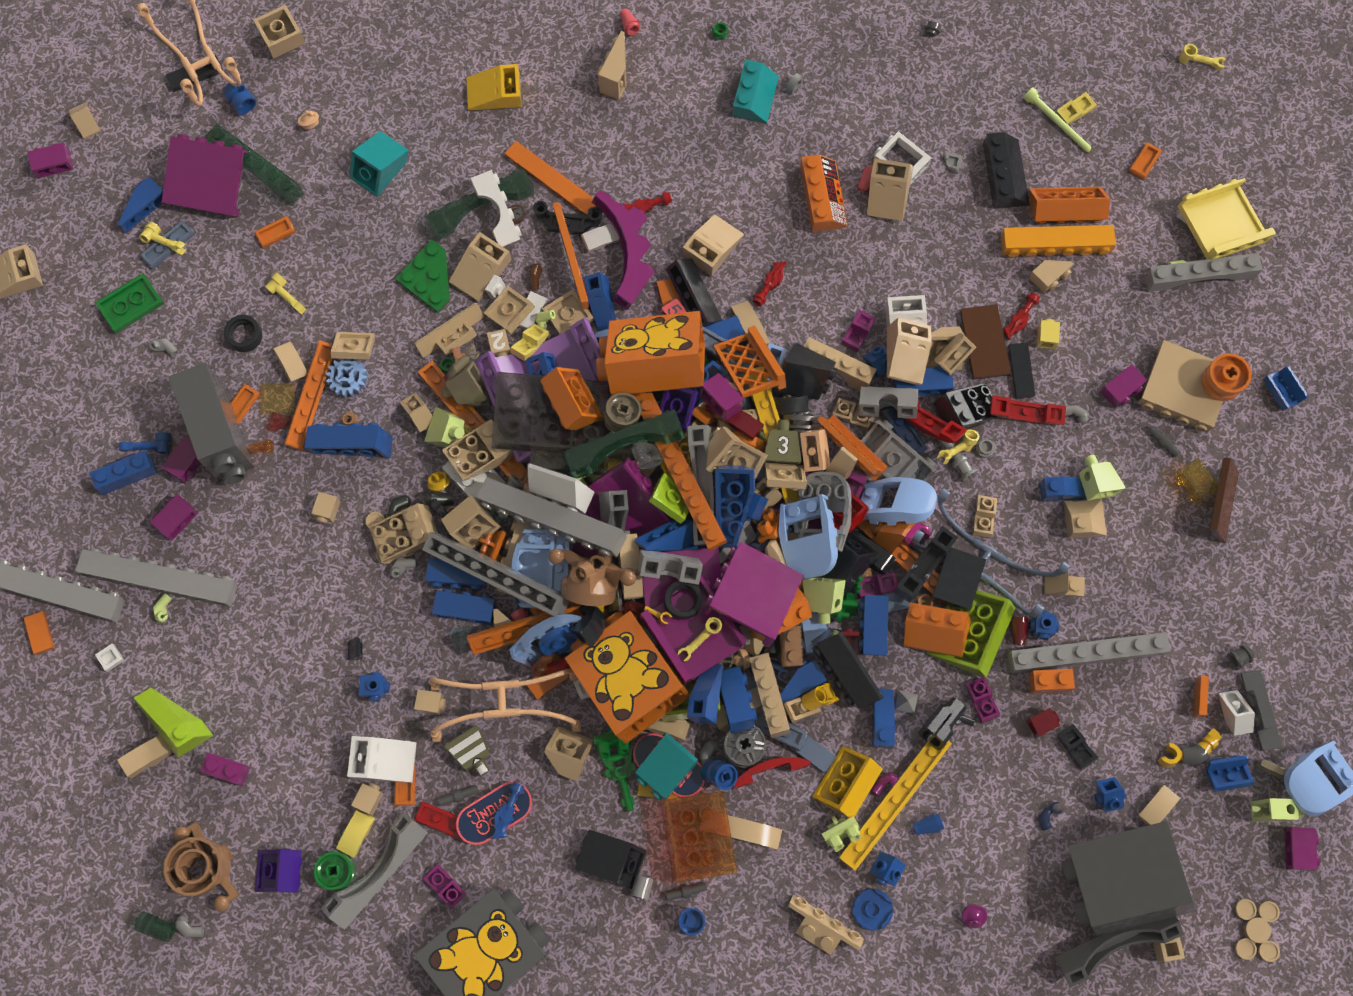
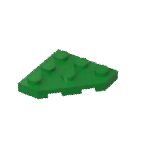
[396,239,450,313]

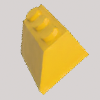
[812,746,883,819]

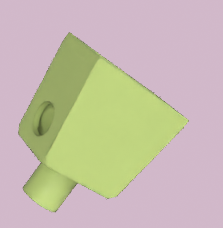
[425,407,465,447]
[1079,455,1125,501]
[803,577,845,624]
[1250,798,1305,822]

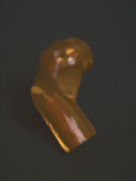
[248,439,274,454]

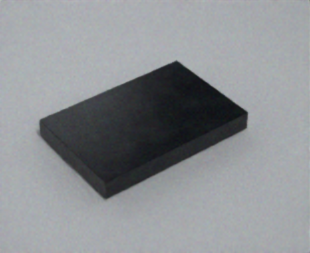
[932,547,987,612]

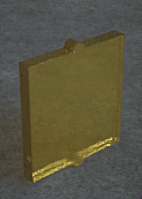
[259,383,297,414]

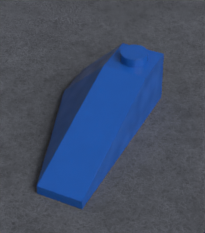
[715,465,755,548]

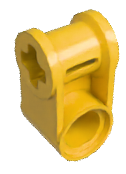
[802,682,840,711]

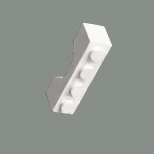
[470,170,522,247]

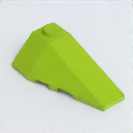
[133,688,213,758]

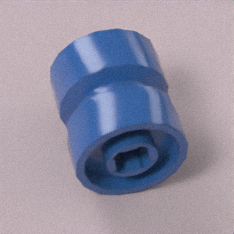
[222,80,257,115]
[701,758,738,790]
[678,908,705,936]

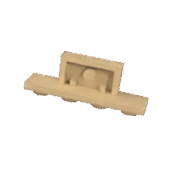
[414,303,484,357]
[788,895,864,955]

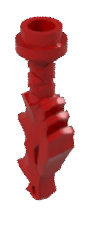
[623,192,672,214]
[752,261,787,307]
[1002,292,1040,340]

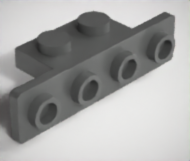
[1241,670,1282,751]

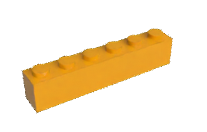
[1001,225,1116,257]

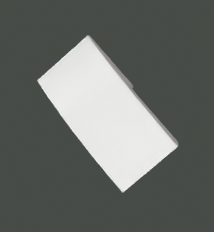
[581,223,620,252]

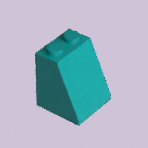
[349,131,409,197]
[635,733,698,801]

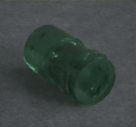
[134,911,176,942]

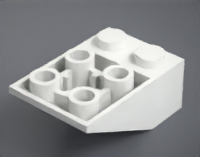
[885,295,927,327]
[347,736,417,783]

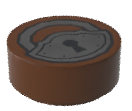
[508,205,525,224]

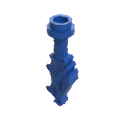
[492,782,525,840]

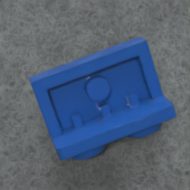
[1262,366,1309,411]
[1205,755,1254,792]

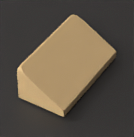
[934,333,976,375]

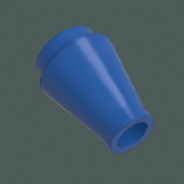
[913,813,944,835]

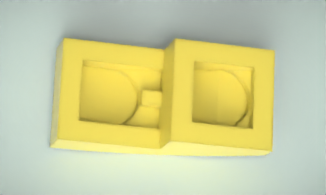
[1057,92,1097,125]
[510,324,549,361]
[336,809,375,858]

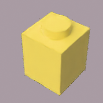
[1036,319,1060,349]

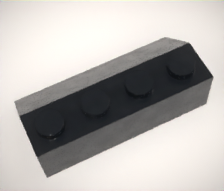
[983,132,1030,209]
[811,628,884,709]

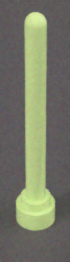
[1023,87,1091,152]

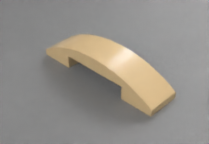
[699,810,782,850]

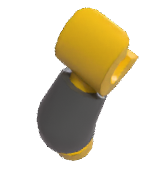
[1157,728,1222,768]

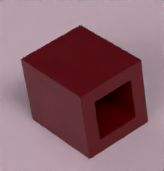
[1026,708,1061,738]

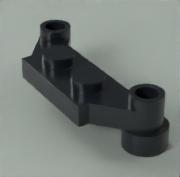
[533,201,602,235]

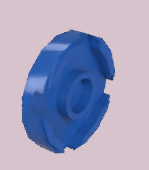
[538,626,578,656]
[852,889,893,931]

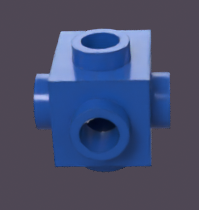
[863,345,887,377]
[1029,611,1059,640]
[359,672,390,702]
[1094,777,1126,813]
[870,851,906,887]

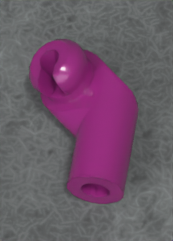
[870,772,898,796]

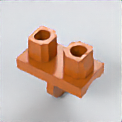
[756,508,780,544]
[477,530,508,563]

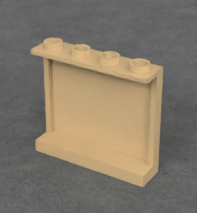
[1137,340,1223,432]

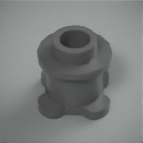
[1227,645,1254,670]

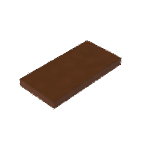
[960,304,1011,380]
[1210,457,1239,543]

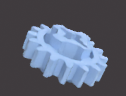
[326,359,368,398]

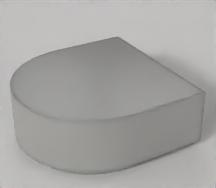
[786,73,803,94]

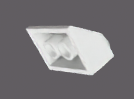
[442,461,506,503]
[528,463,594,513]

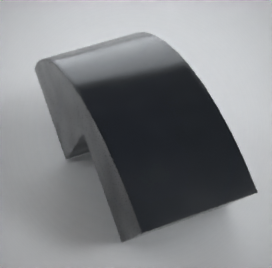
[571,605,606,647]

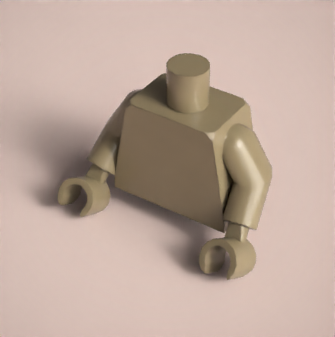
[442,346,491,407]

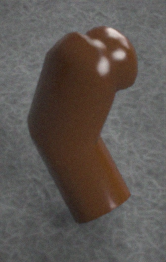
[529,263,542,290]
[533,652,560,676]

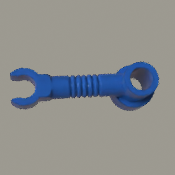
[119,432,171,454]

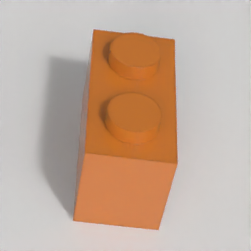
[1028,669,1075,694]

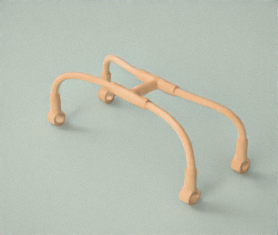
[137,0,241,107]
[429,668,581,742]

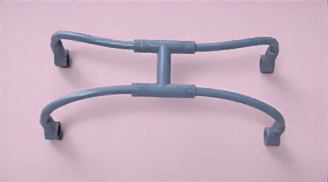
[912,488,1070,618]

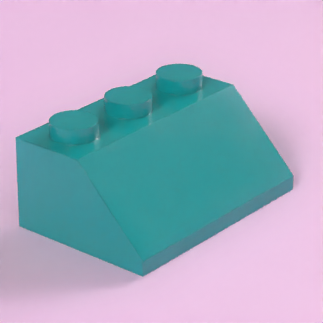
[732,59,779,124]

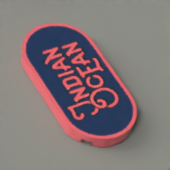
[633,733,705,798]
[456,782,532,845]

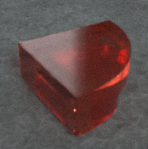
[267,412,292,432]

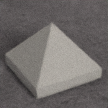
[895,690,918,714]

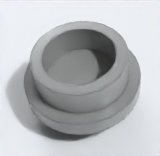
[976,439,995,458]

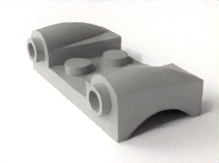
[861,420,938,488]

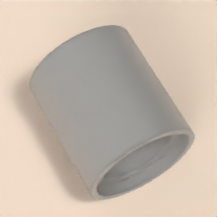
[631,875,654,900]

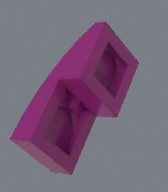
[841,310,876,352]
[857,572,898,599]

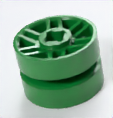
[314,852,356,891]

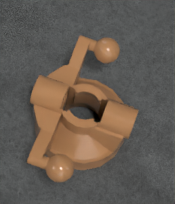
[548,549,639,606]
[163,821,240,912]

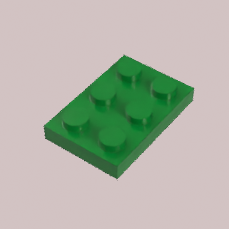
[95,273,164,334]

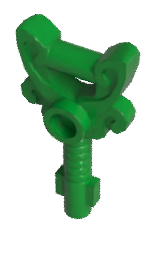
[601,746,636,812]

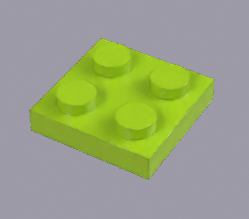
[649,473,689,524]

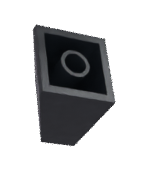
[772,343,837,400]
[819,531,879,594]
[575,829,647,889]

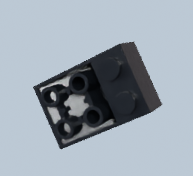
[933,383,998,430]

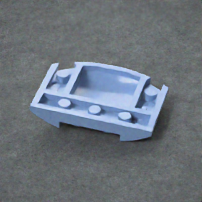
[511,529,573,608]

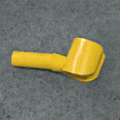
[644,606,672,625]

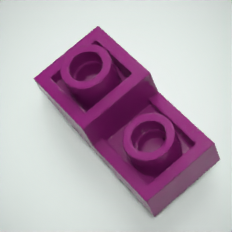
[966,677,1000,724]
[423,863,466,909]

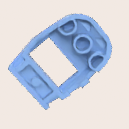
[861,477,938,526]
[778,494,838,579]
[509,614,582,667]
[1284,741,1353,817]

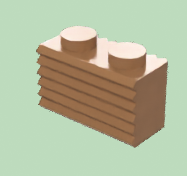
[779,625,804,666]

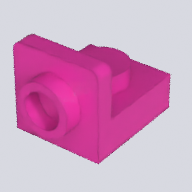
[902,523,932,546]

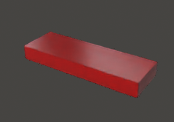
[414,801,462,840]

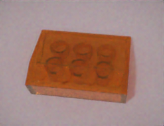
[660,791,737,884]

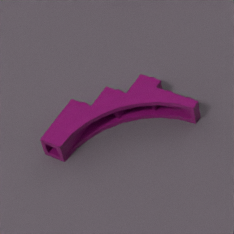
[591,190,655,310]

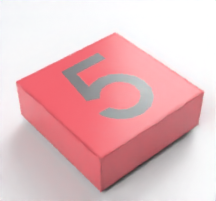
[661,298,686,315]

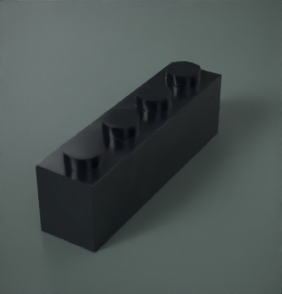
[666,258,722,327]

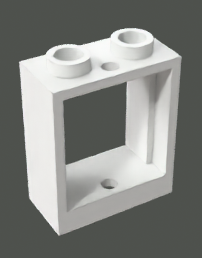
[873,131,931,185]

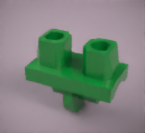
[830,593,858,623]
[593,725,632,758]

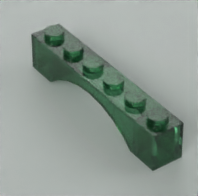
[205,124,304,206]
[425,168,535,241]
[564,409,686,479]

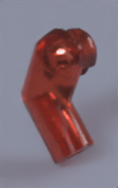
[624,601,644,623]

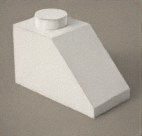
[1218,690,1255,736]

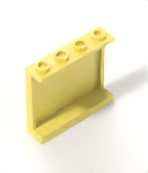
[1177,178,1276,259]

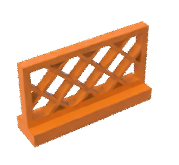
[713,325,786,398]
[817,415,889,481]

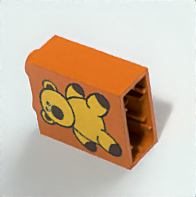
[596,311,705,396]
[565,611,690,744]

